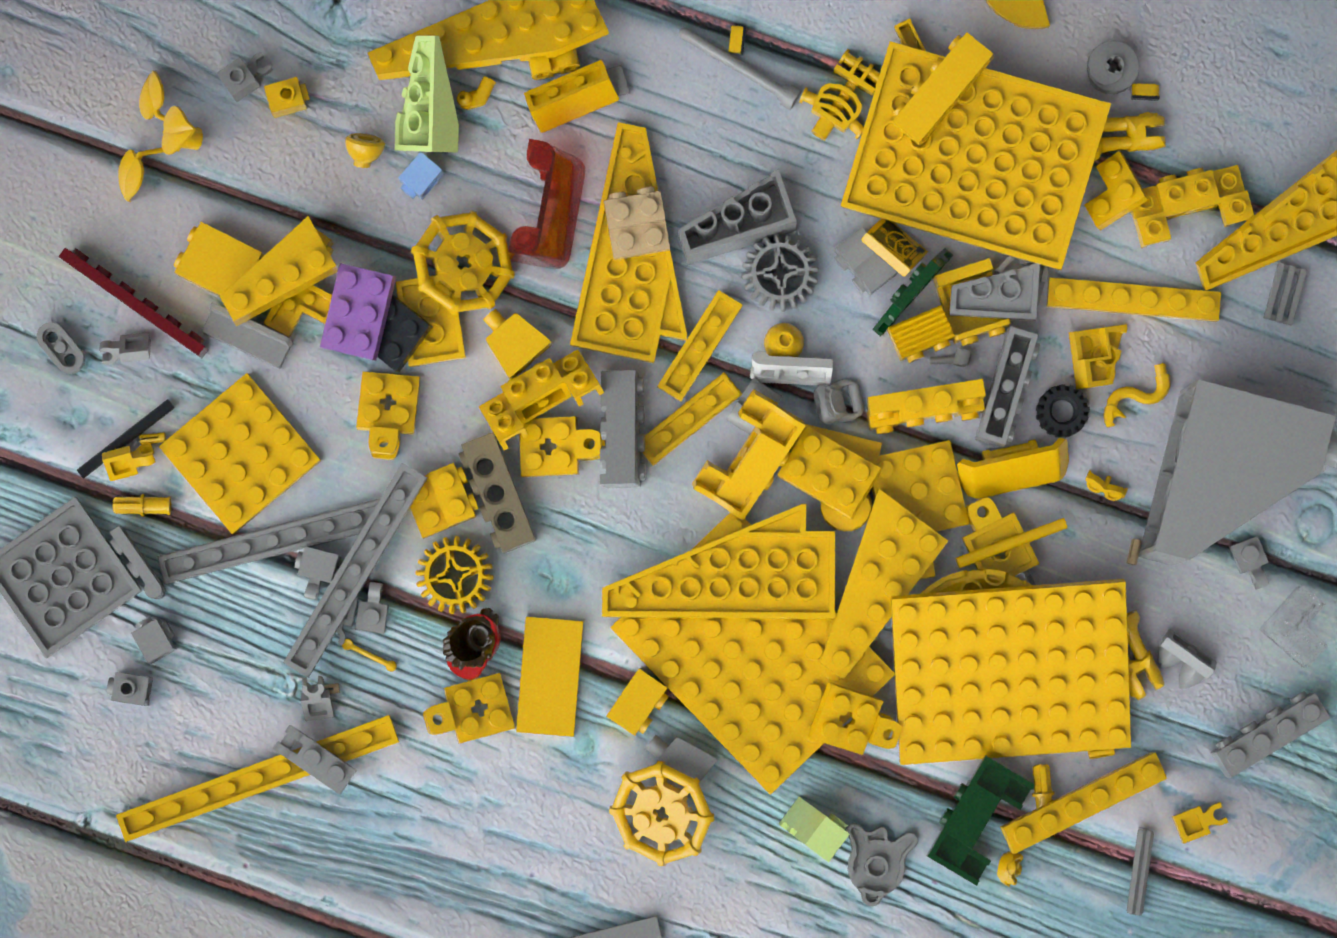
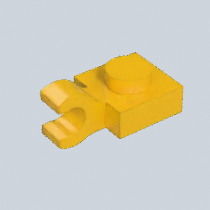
[102,443,156,481]

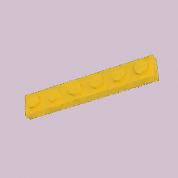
[1046,277,1221,322]
[1000,752,1167,854]

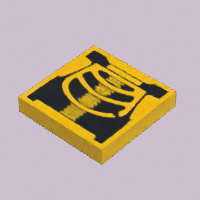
[861,218,928,277]

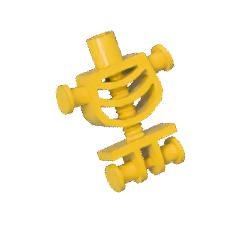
[799,49,880,141]

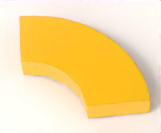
[985,0,1050,29]

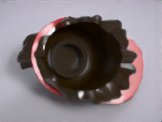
[443,608,501,680]

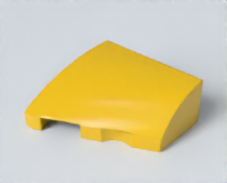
[1068,324,1128,389]

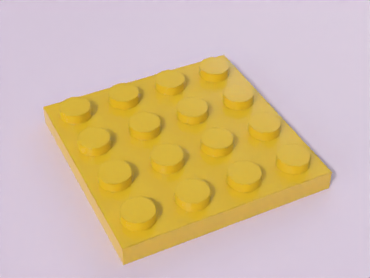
[159,373,321,535]

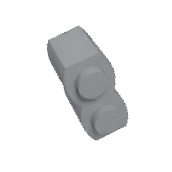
[834,227,898,295]

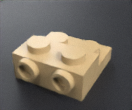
[604,187,670,260]

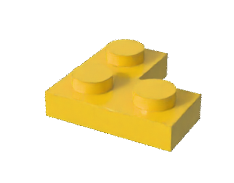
[1084,151,1149,231]
[263,285,332,338]

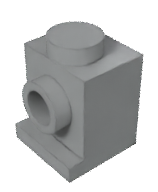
[107,672,153,706]

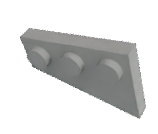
[950,263,1040,321]

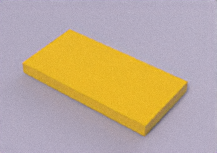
[516,617,583,737]

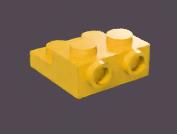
[410,463,479,539]

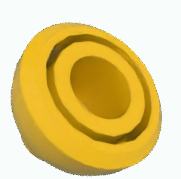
[345,133,385,168]
[764,323,804,357]

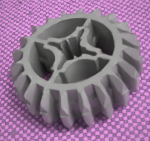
[741,234,819,312]

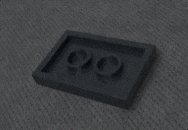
[378,294,433,372]

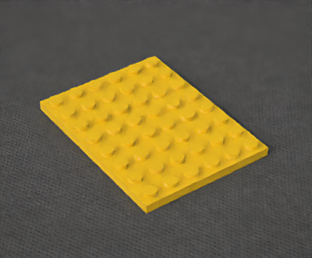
[841,41,1111,271]
[610,513,895,795]
[891,579,1131,765]

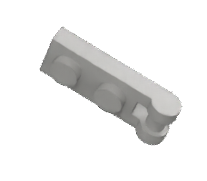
[109,526,166,599]
[273,725,357,795]

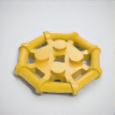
[411,210,515,315]
[609,761,714,866]

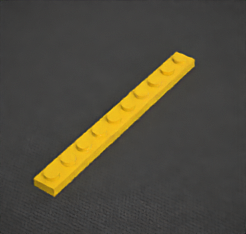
[116,715,400,842]

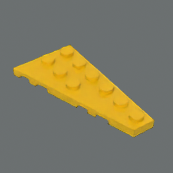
[820,489,948,680]

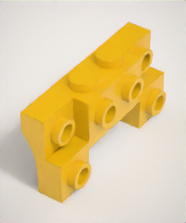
[1130,165,1254,248]
[478,349,604,451]
[866,379,986,434]
[692,389,806,520]

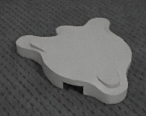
[846,823,918,907]

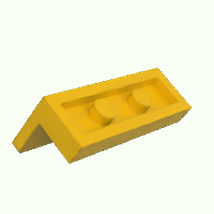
[524,59,619,133]

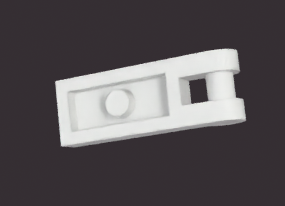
[750,351,833,386]

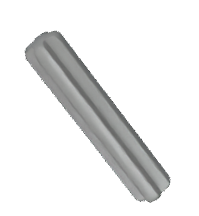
[1127,829,1154,916]

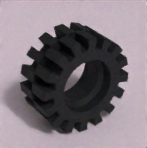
[1036,384,1090,438]

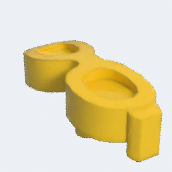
[1085,470,1128,501]

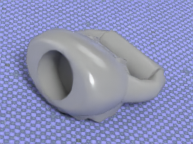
[814,379,865,424]

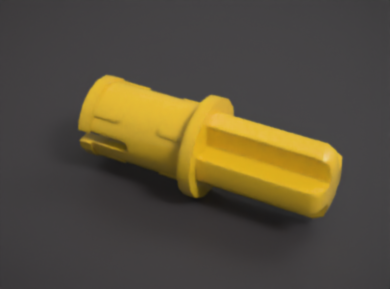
[113,494,172,517]
[1032,764,1055,809]

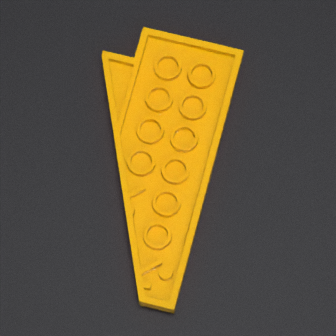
[570,122,687,363]
[602,504,835,619]

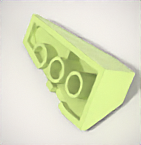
[395,36,459,152]

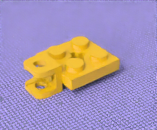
[356,371,420,460]
[519,416,605,477]
[962,497,1040,576]
[423,673,515,744]
[808,682,902,755]

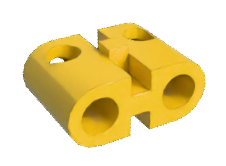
[528,49,580,80]

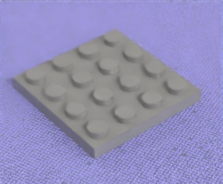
[0,497,142,658]

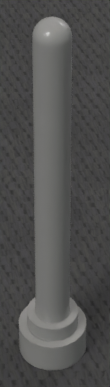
[679,28,802,110]

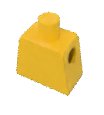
[483,309,552,379]

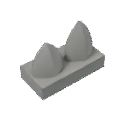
[1158,629,1217,689]

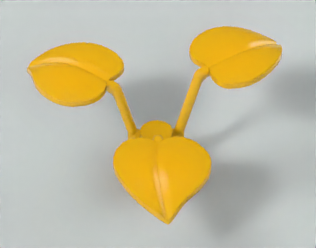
[118,70,203,202]

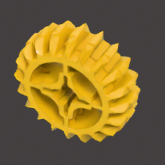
[415,536,494,614]

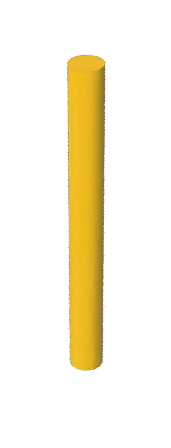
[955,518,1068,569]

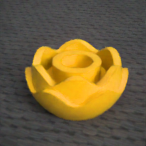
[997,851,1024,887]

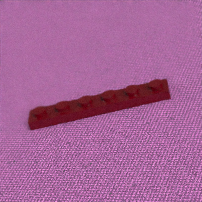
[58,248,208,359]

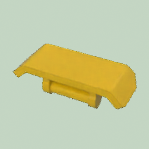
[957,437,1069,499]

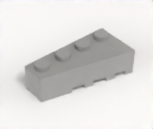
[678,168,797,265]
[600,370,646,488]

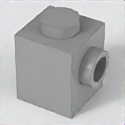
[131,617,177,664]

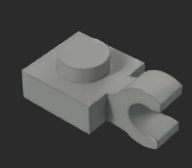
[99,332,151,365]
[1229,536,1269,590]
[355,582,389,634]

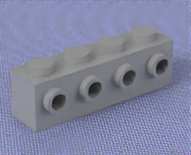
[975,326,1040,448]
[1211,691,1330,778]

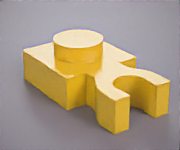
[1172,802,1229,844]

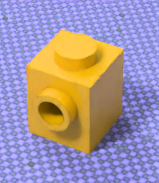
[264,77,310,118]

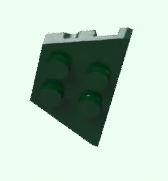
[872,248,953,337]

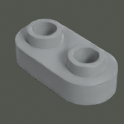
[37,322,85,374]

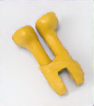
[1095,112,1166,161]
[1127,609,1165,700]

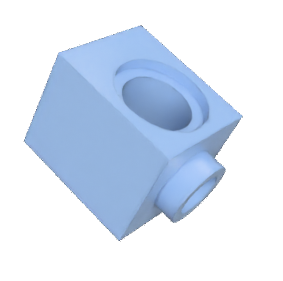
[398,151,444,200]

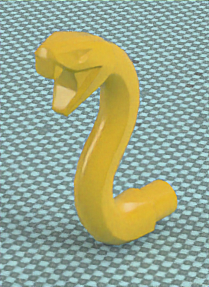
[1103,363,1171,428]

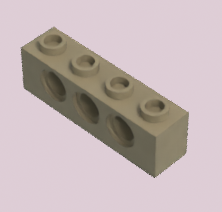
[458,432,536,553]

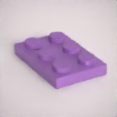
[320,263,397,361]

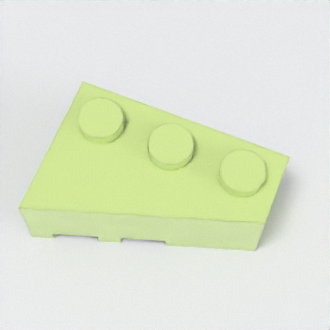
[779,797,850,863]

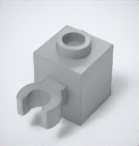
[217,52,273,102]
[295,546,341,600]

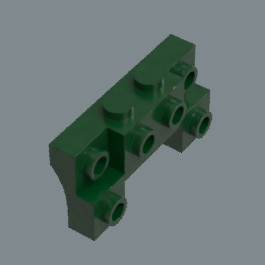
[926,755,1035,886]

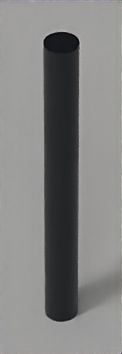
[77,399,175,479]

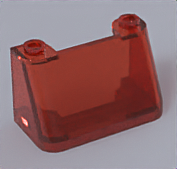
[508,139,585,269]

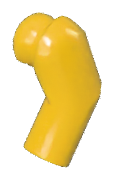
[456,76,496,110]

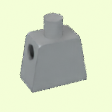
[645,735,717,797]

